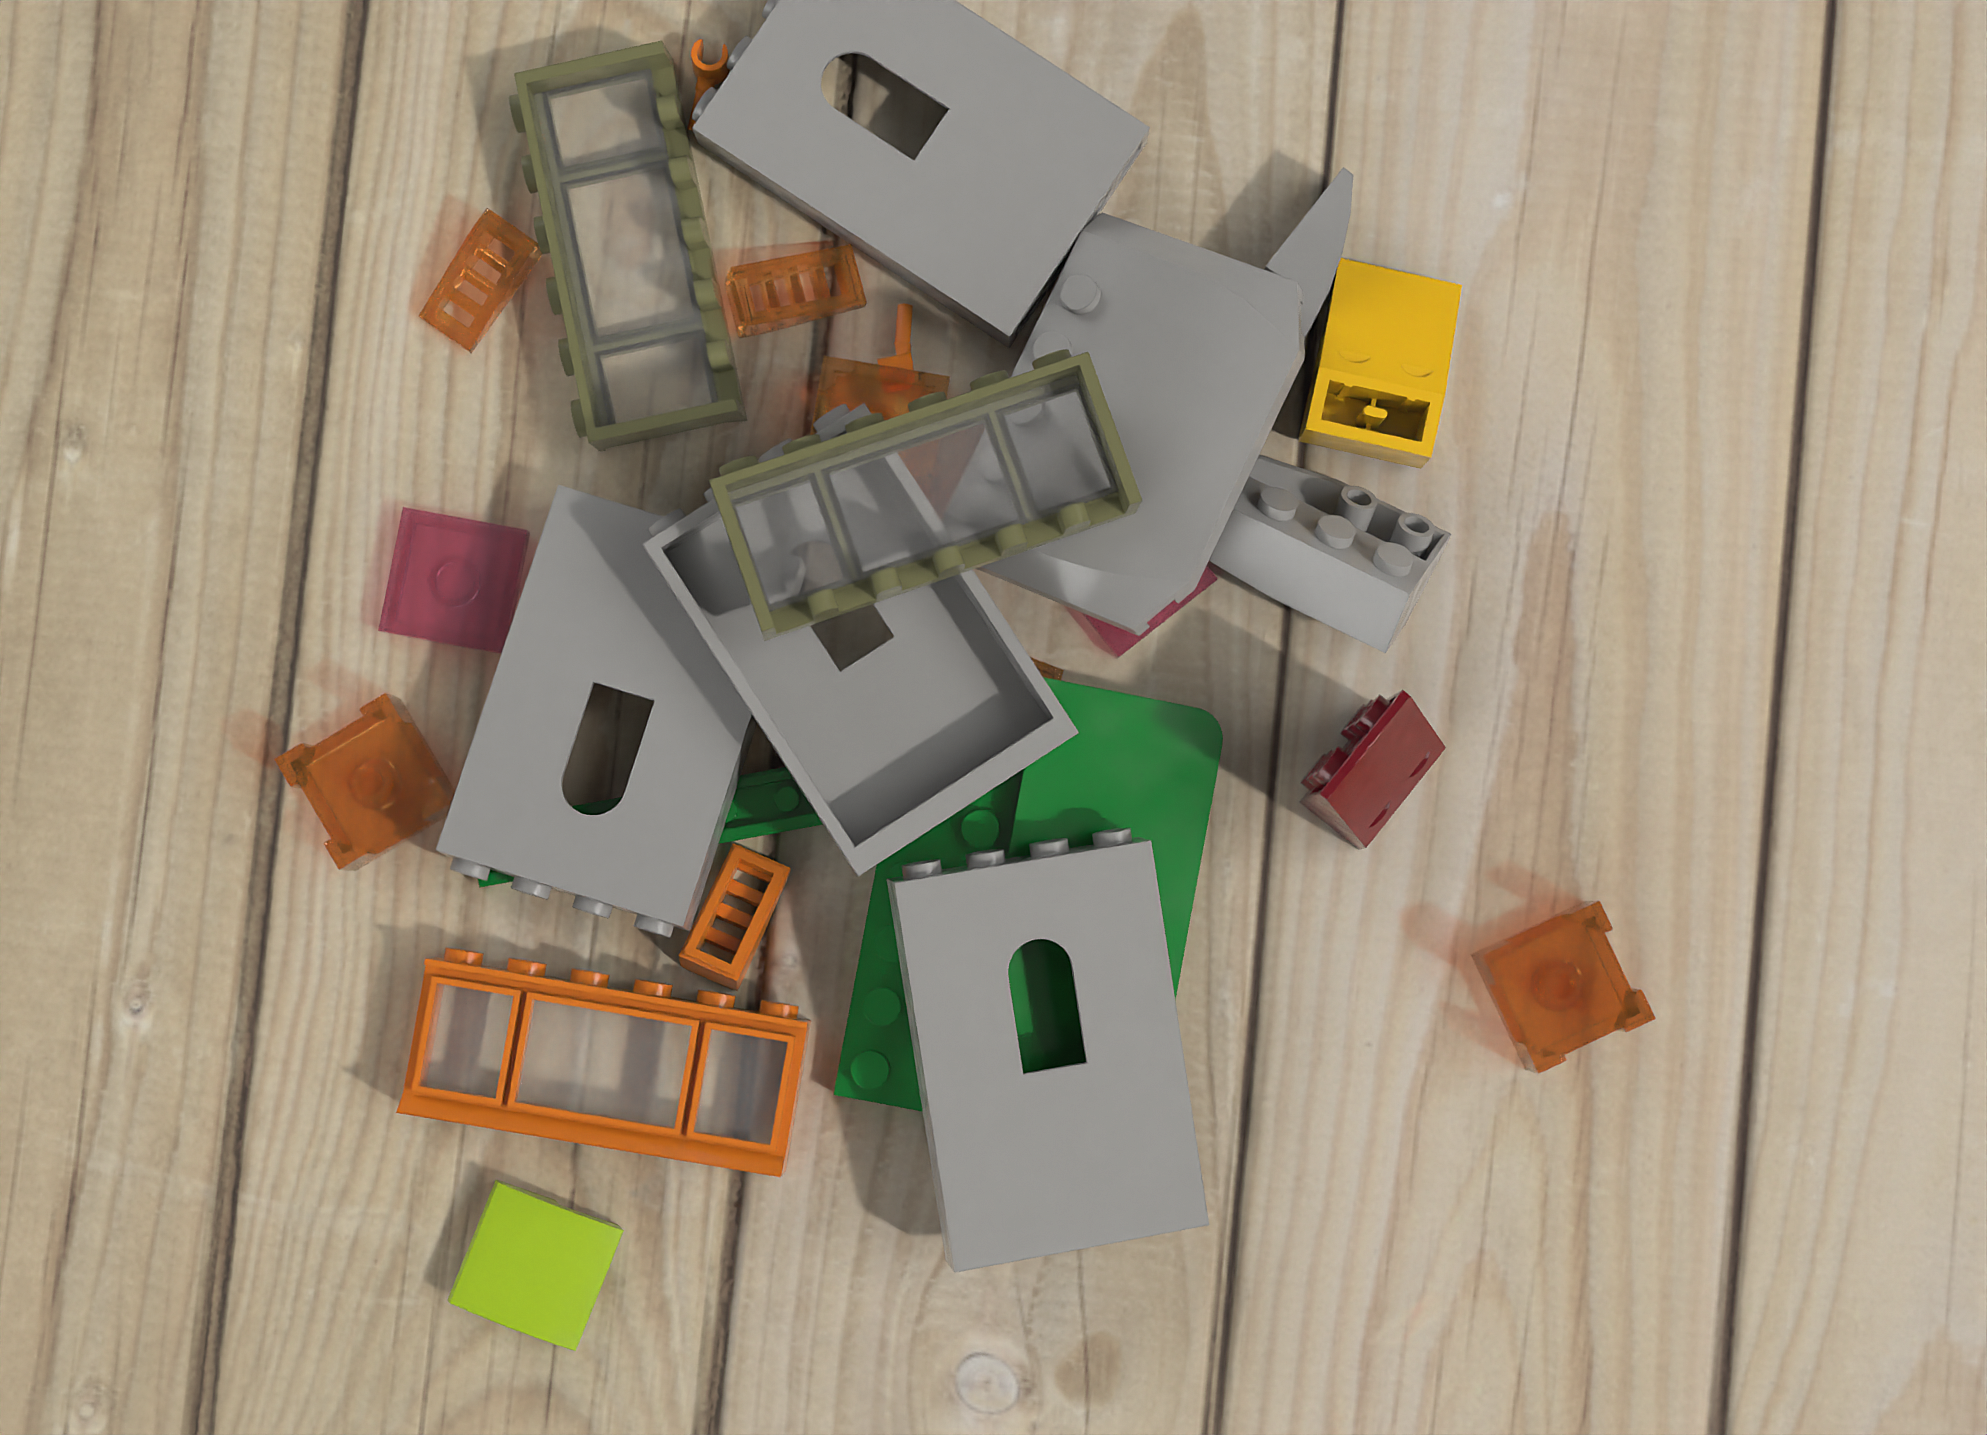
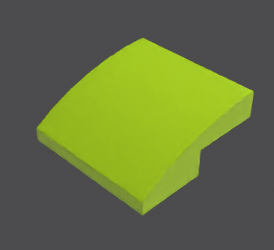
[448,1180,624,1351]

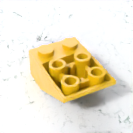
[1298,258,1462,469]

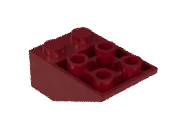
[1300,690,1446,850]

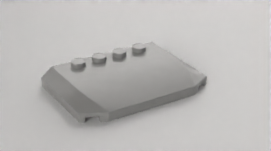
[943,212,1305,636]

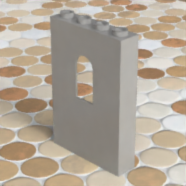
[692,0,1150,348]
[643,403,1079,877]
[436,485,806,938]
[887,828,1209,1273]

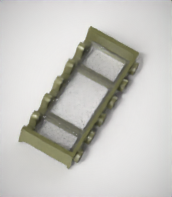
[509,40,747,452]
[709,349,1143,641]

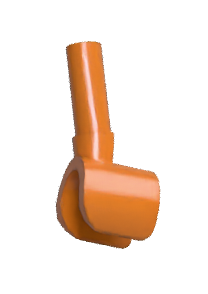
[687,39,730,132]
[877,303,915,394]

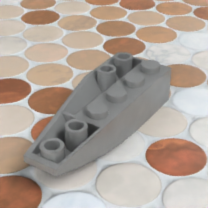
[1209,455,1451,653]

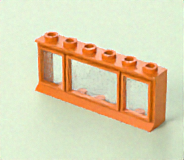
[396,947,811,1177]

